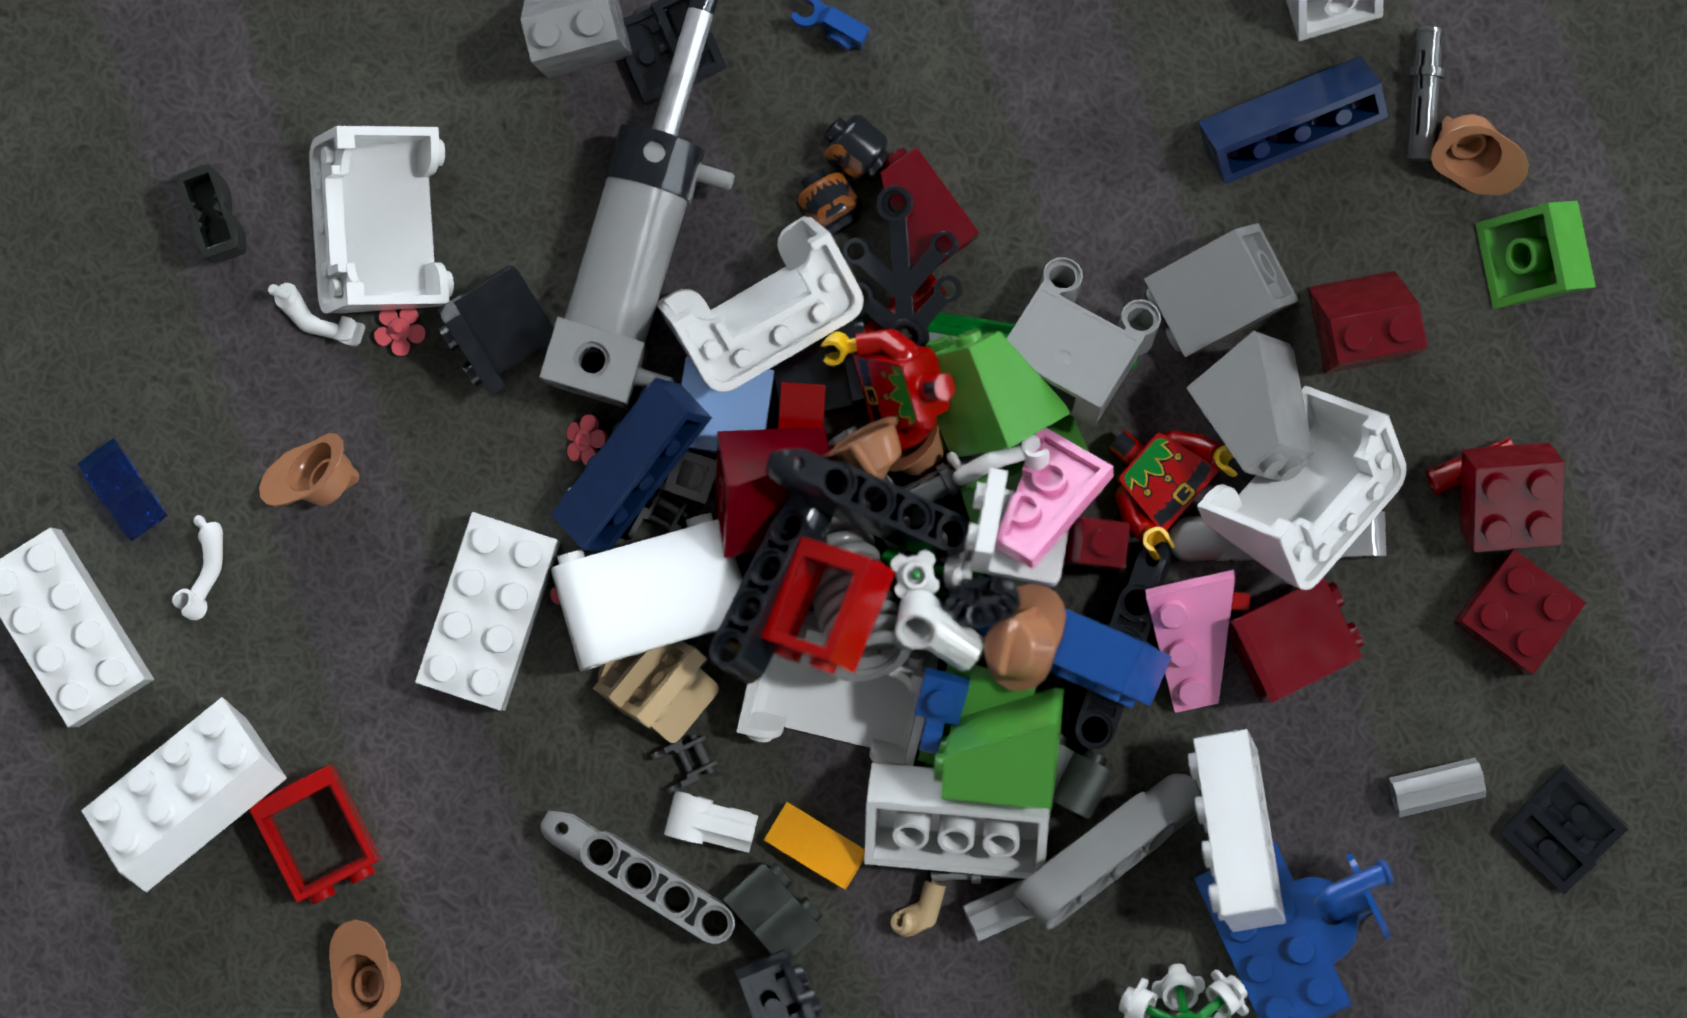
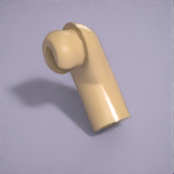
[890,880,946,937]

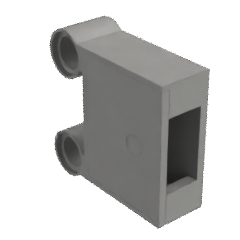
[1007,257,1161,428]

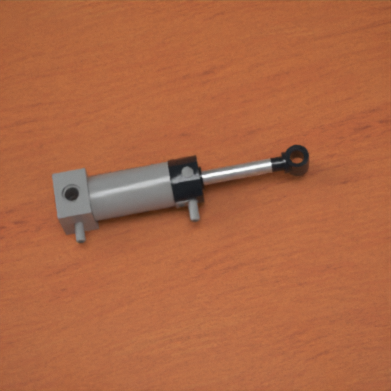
[540,0,735,410]

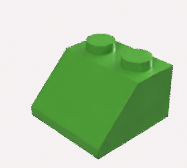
[1475,201,1596,309]

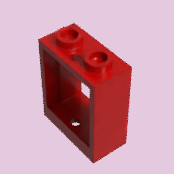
[760,536,895,675]
[249,765,383,905]

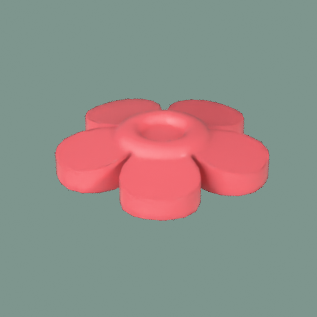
[374,308,426,356]
[567,415,608,465]

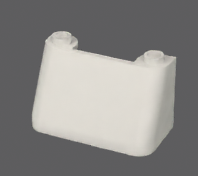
[309,126,454,313]
[657,216,864,392]
[1197,385,1407,590]
[550,513,743,672]
[737,610,939,766]

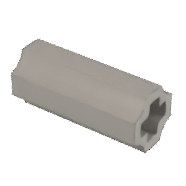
[1389,758,1487,818]

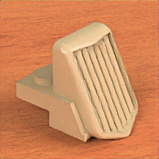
[593,641,719,743]

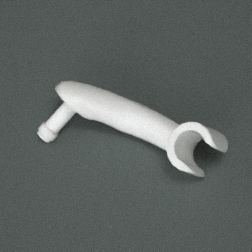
[268,283,365,346]
[946,435,1050,486]
[172,515,223,620]

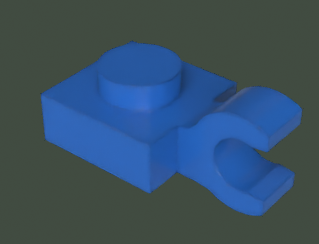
[791,0,870,50]
[914,667,970,754]

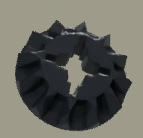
[946,574,1020,627]

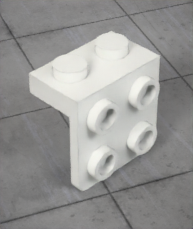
[965,467,1069,587]

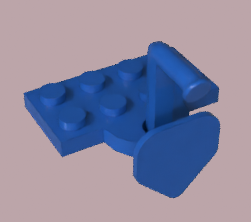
[1194,841,1393,1018]

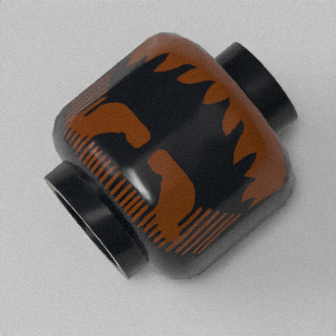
[823,115,889,180]
[796,169,862,237]

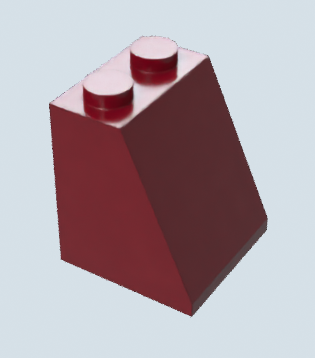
[1308,271,1428,374]
[714,427,837,558]
[1228,577,1364,703]

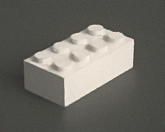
[415,512,561,711]
[0,527,154,727]
[81,697,287,892]
[1188,729,1286,932]
[864,763,1049,879]

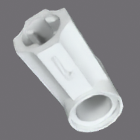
[896,590,985,672]
[664,791,758,853]

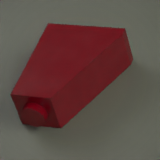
[880,146,979,269]
[1063,517,1130,572]

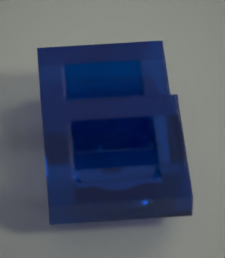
[77,438,168,541]

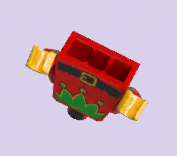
[821,329,955,450]
[1108,429,1238,560]

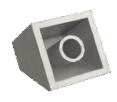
[520,0,632,78]
[1144,223,1299,357]
[1187,331,1314,482]

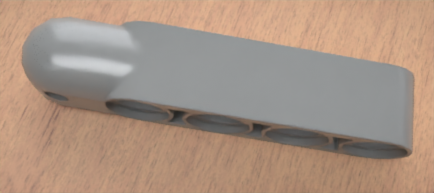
[1166,511,1387,562]
[1016,773,1202,930]
[540,810,736,944]

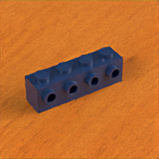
[1198,56,1389,184]
[551,377,712,553]

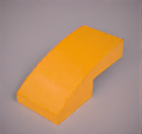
[764,802,865,890]

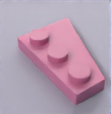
[996,428,1114,570]
[1145,570,1235,713]

